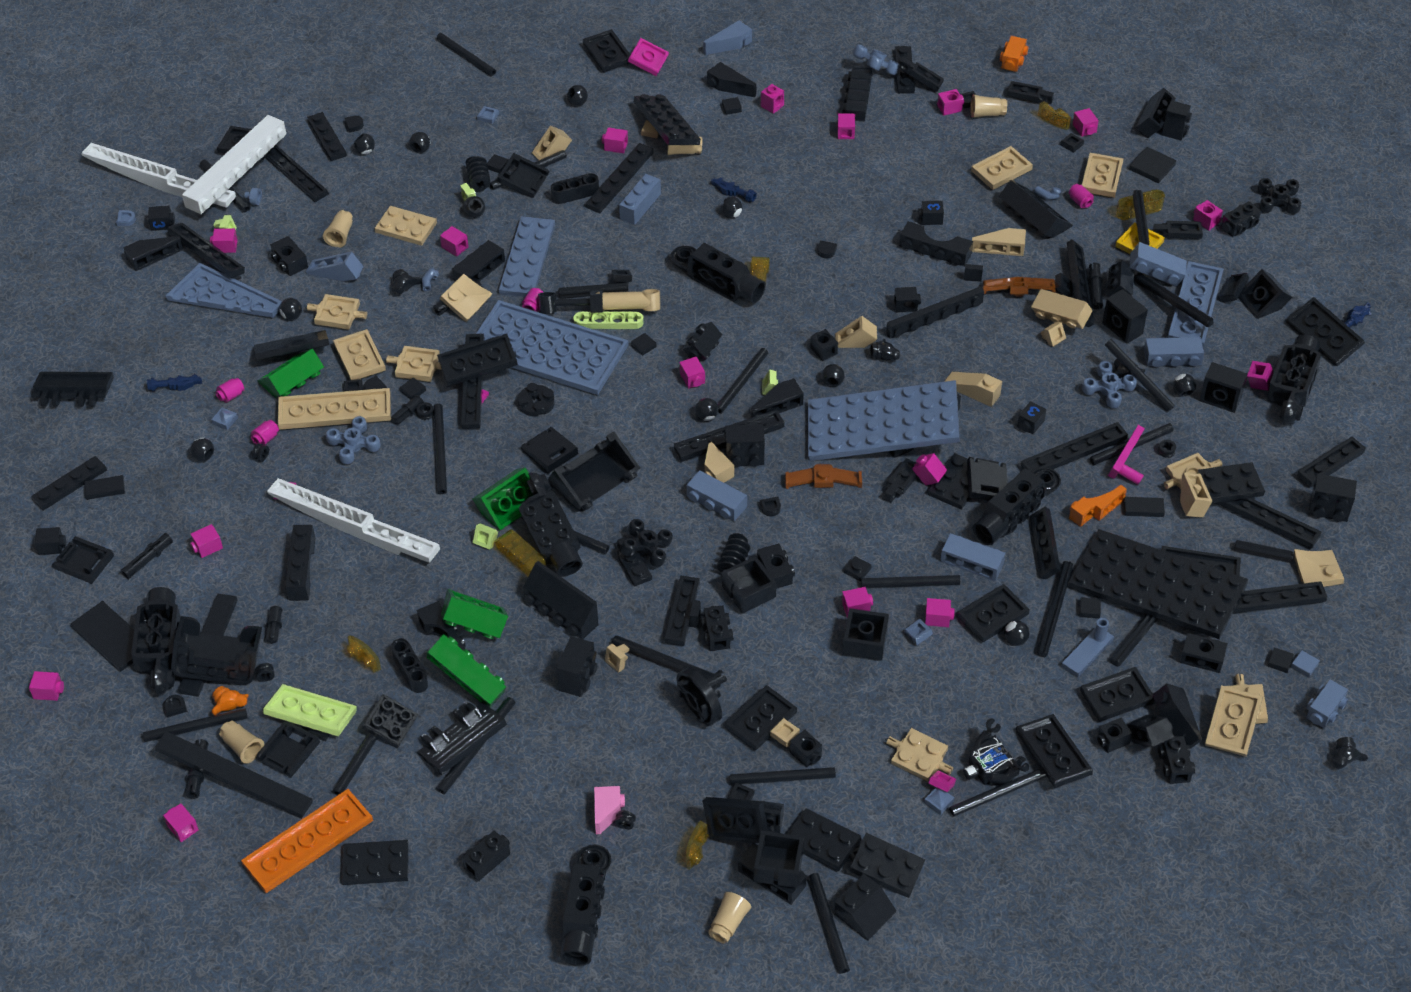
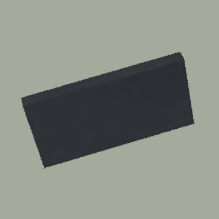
[1286,297,1365,366]
[254,330,330,360]
[437,334,518,387]
[1161,546,1241,576]
[70,601,134,672]
[1016,714,1093,788]

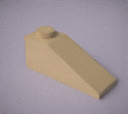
[972,228,1026,256]
[944,372,1002,407]

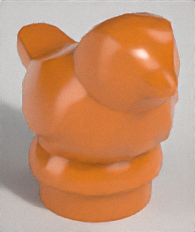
[212,686,249,715]

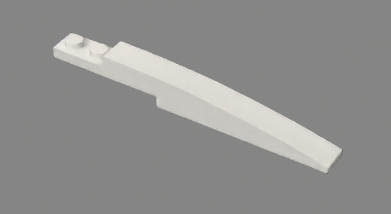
[82,143,236,208]
[267,478,440,563]

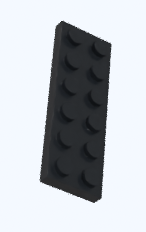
[633,94,701,145]

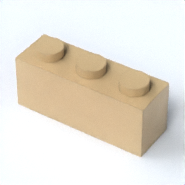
[1031,289,1092,329]

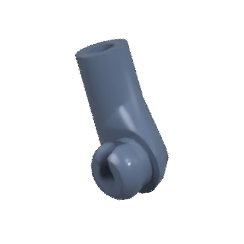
[1034,186,1061,200]
[421,268,439,292]

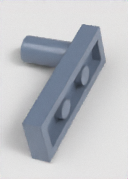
[1061,618,1114,678]

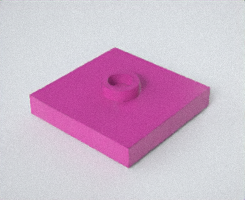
[628,38,669,76]

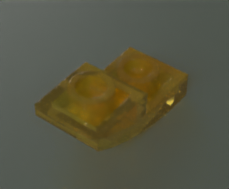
[1038,101,1071,130]
[346,635,381,673]
[686,820,708,870]

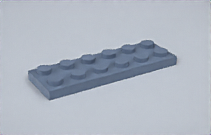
[499,216,555,297]
[1168,261,1224,347]

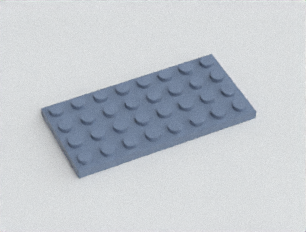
[476,300,628,395]
[808,380,960,461]

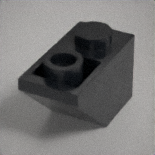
[763,801,784,833]

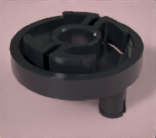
[676,667,727,726]

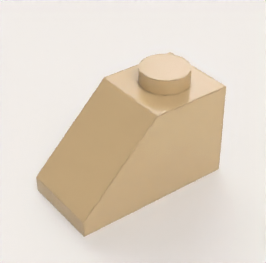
[532,126,572,160]
[835,316,877,348]
[704,442,734,483]
[1180,472,1212,517]

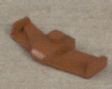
[983,277,1055,296]
[785,464,862,489]

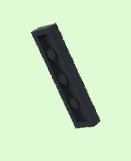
[895,46,915,94]
[307,112,347,161]
[1297,437,1366,487]
[31,456,107,511]
[1030,506,1061,579]
[664,575,700,646]

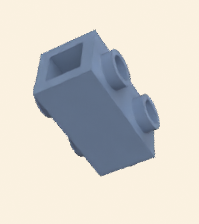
[1306,680,1349,729]

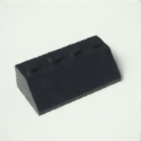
[999,180,1073,238]
[523,561,599,639]

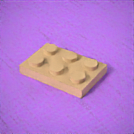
[971,146,1033,190]
[1082,153,1123,198]
[375,206,437,246]
[333,329,386,380]
[1205,685,1263,757]

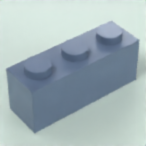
[619,174,661,225]
[1129,242,1187,286]
[1144,337,1204,367]
[687,470,747,521]
[941,533,1006,581]

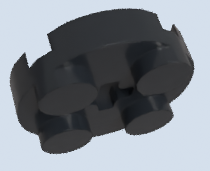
[518,383,555,417]

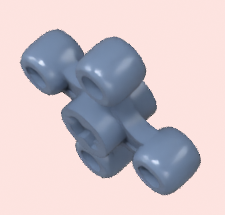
[853,44,900,75]
[1082,361,1137,408]
[326,416,381,464]

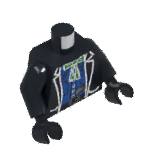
[963,718,1029,785]

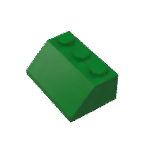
[257,348,324,397]
[472,467,533,531]
[441,589,508,639]

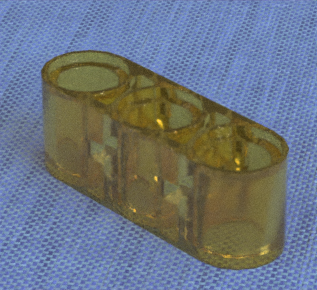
[1116,189,1165,220]
[495,529,546,576]

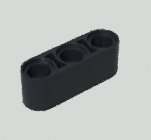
[551,173,599,204]
[391,638,428,693]

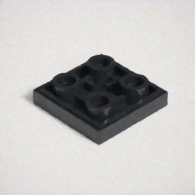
[362,694,418,749]

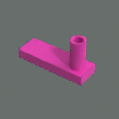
[1108,425,1145,485]

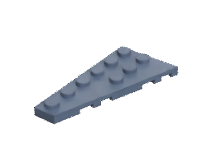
[166,263,282,318]

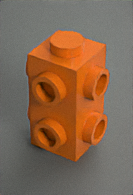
[1000,36,1029,72]

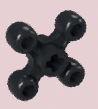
[1258,178,1302,214]
[621,519,673,567]

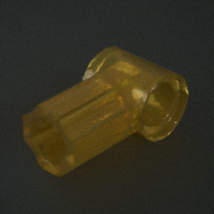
[751,256,770,283]

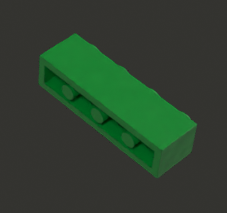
[426,634,506,708]

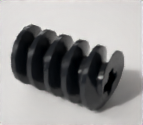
[465,156,491,192]
[716,533,751,573]

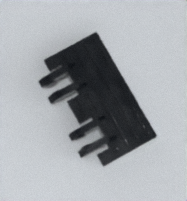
[31,372,114,407]
[418,701,507,775]

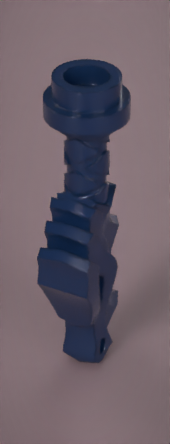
[711,177,757,202]
[1345,302,1371,328]
[147,373,202,391]

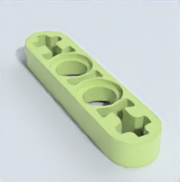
[573,312,644,329]

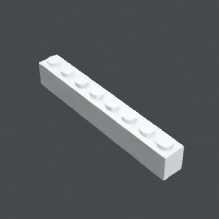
[182,115,286,214]

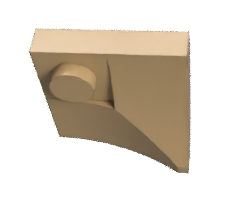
[440,274,492,322]
[1294,549,1344,587]

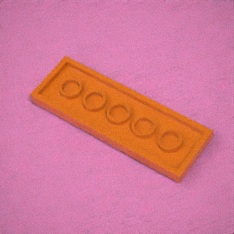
[241,789,373,893]

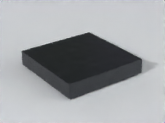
[1129,147,1177,183]

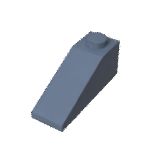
[703,20,752,55]
[306,252,363,282]

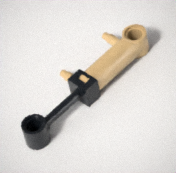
[538,289,660,314]

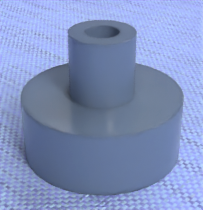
[245,188,262,205]

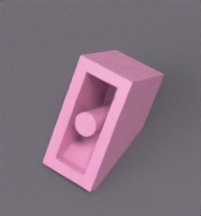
[594,786,625,834]

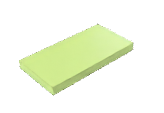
[263,684,357,736]

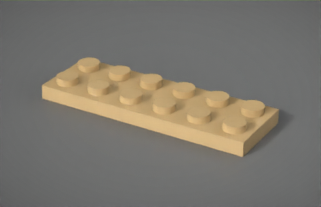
[278,388,391,430]

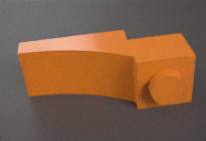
[1069,485,1127,527]

